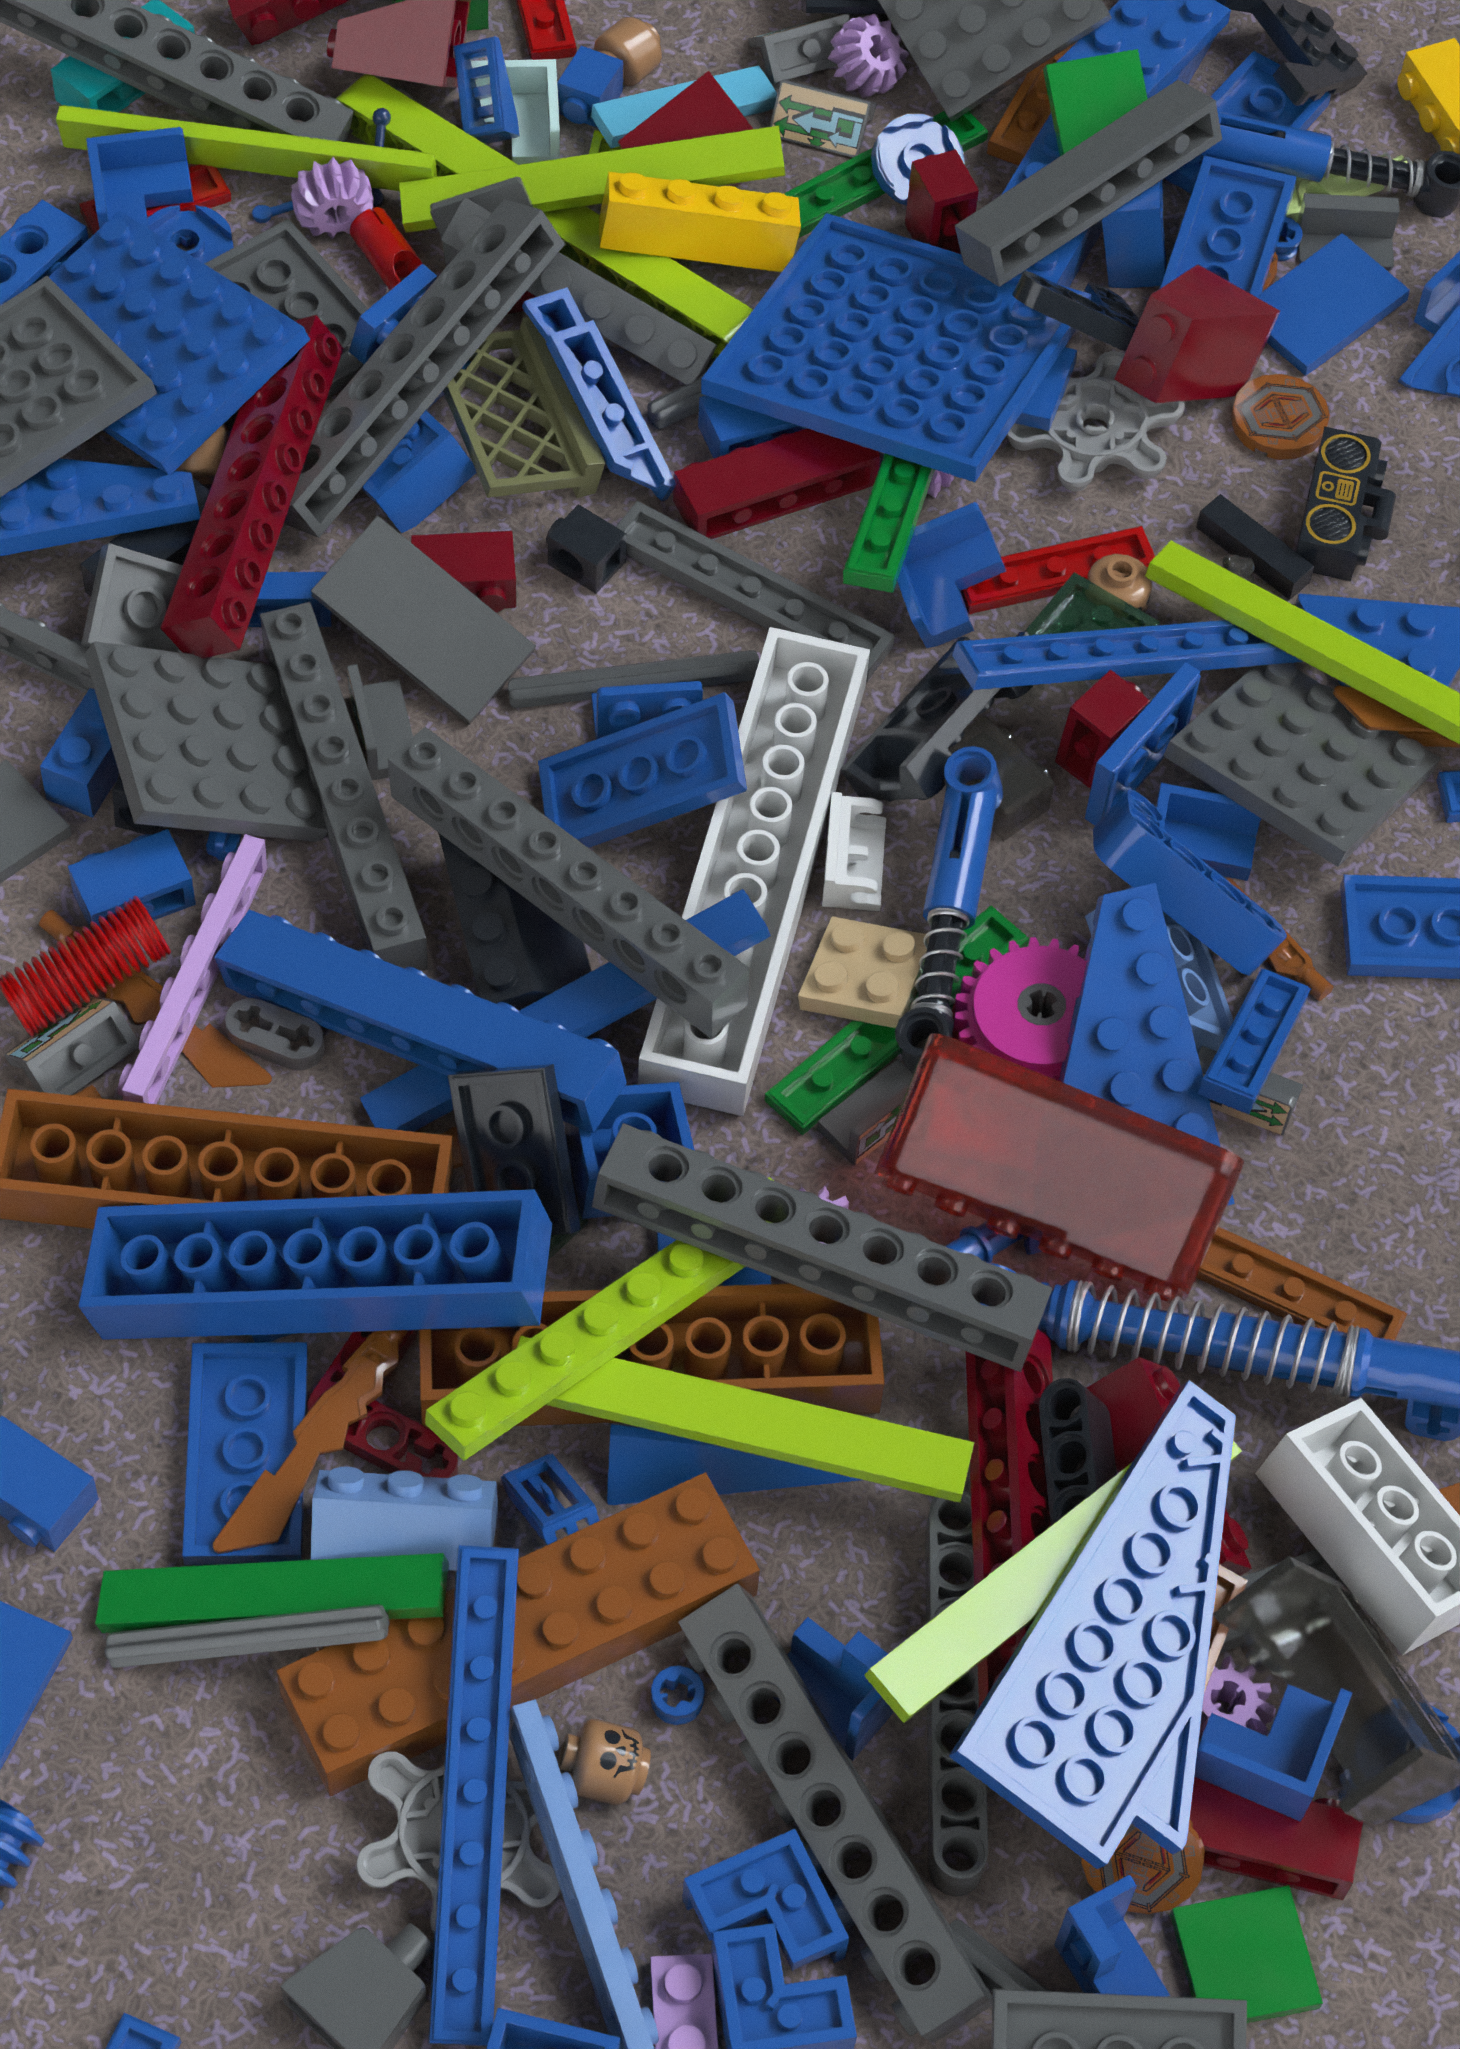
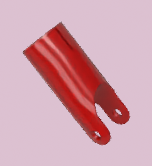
[350,207,423,290]

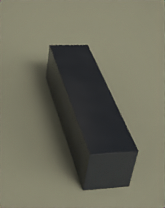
[1196,494,1314,600]

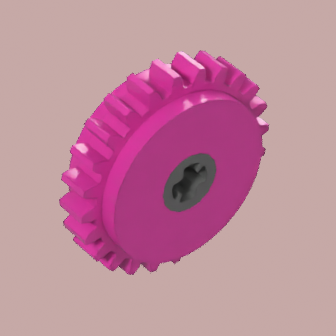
[954,937,1087,1100]

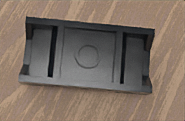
[840,631,1034,802]

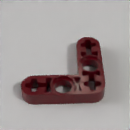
[308,1330,458,1478]

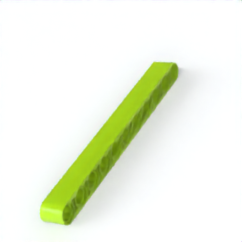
[336,74,753,359]

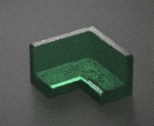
[1024,572,1160,636]

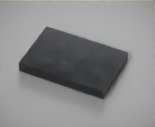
[448,1064,581,1235]

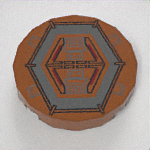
[1230,374,1330,460]
[1081,1819,1205,1914]

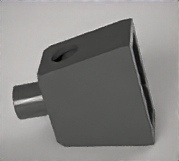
[280,1923,434,2049]

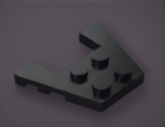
[1216,0,1368,106]

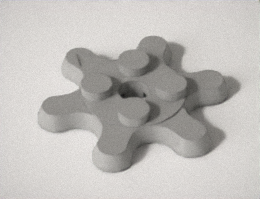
[1006,351,1185,492]
[356,1751,560,1933]

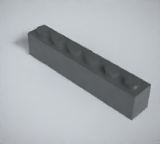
[955,79,1222,287]

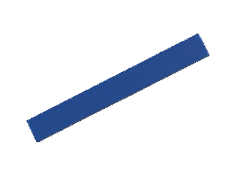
[952,613,1314,690]
[360,889,771,1132]
[428,1545,519,2047]

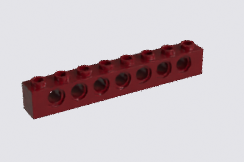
[160,315,344,659]
[965,1329,1053,1707]

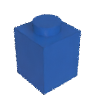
[557,46,623,128]

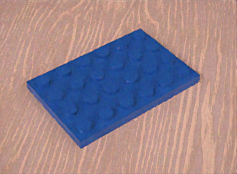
[49,210,311,475]

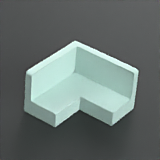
[471,59,560,165]

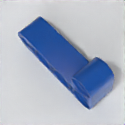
[1093,789,1287,976]

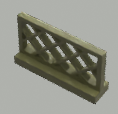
[443,317,605,498]

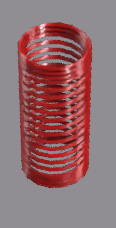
[0,896,171,1037]

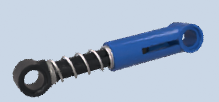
[1186,108,1460,218]
[895,746,1003,1077]

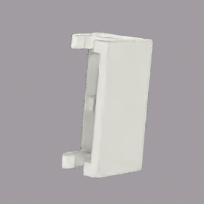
[822,792,886,911]

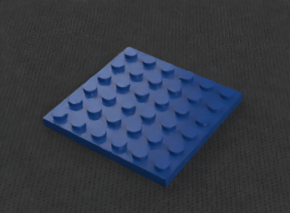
[701,213,1091,482]

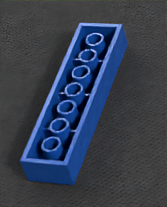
[79,1189,552,1340]

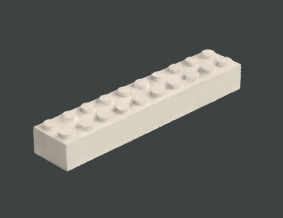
[638,627,870,1116]

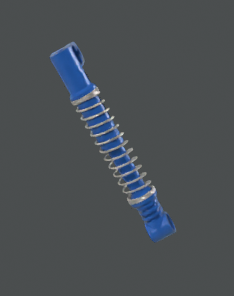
[980,1263,1460,1441]

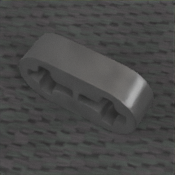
[225,998,325,1071]

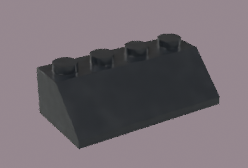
[438,832,592,1011]

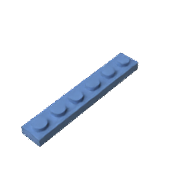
[509,1699,659,2049]

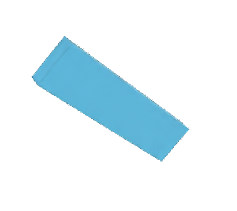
[591,65,777,148]

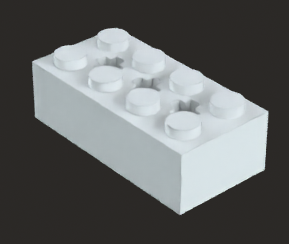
[1255,1398,1460,1655]

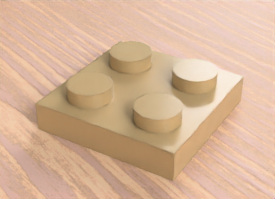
[798,916,929,1028]

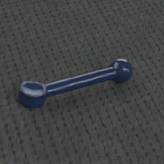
[371,108,391,208]

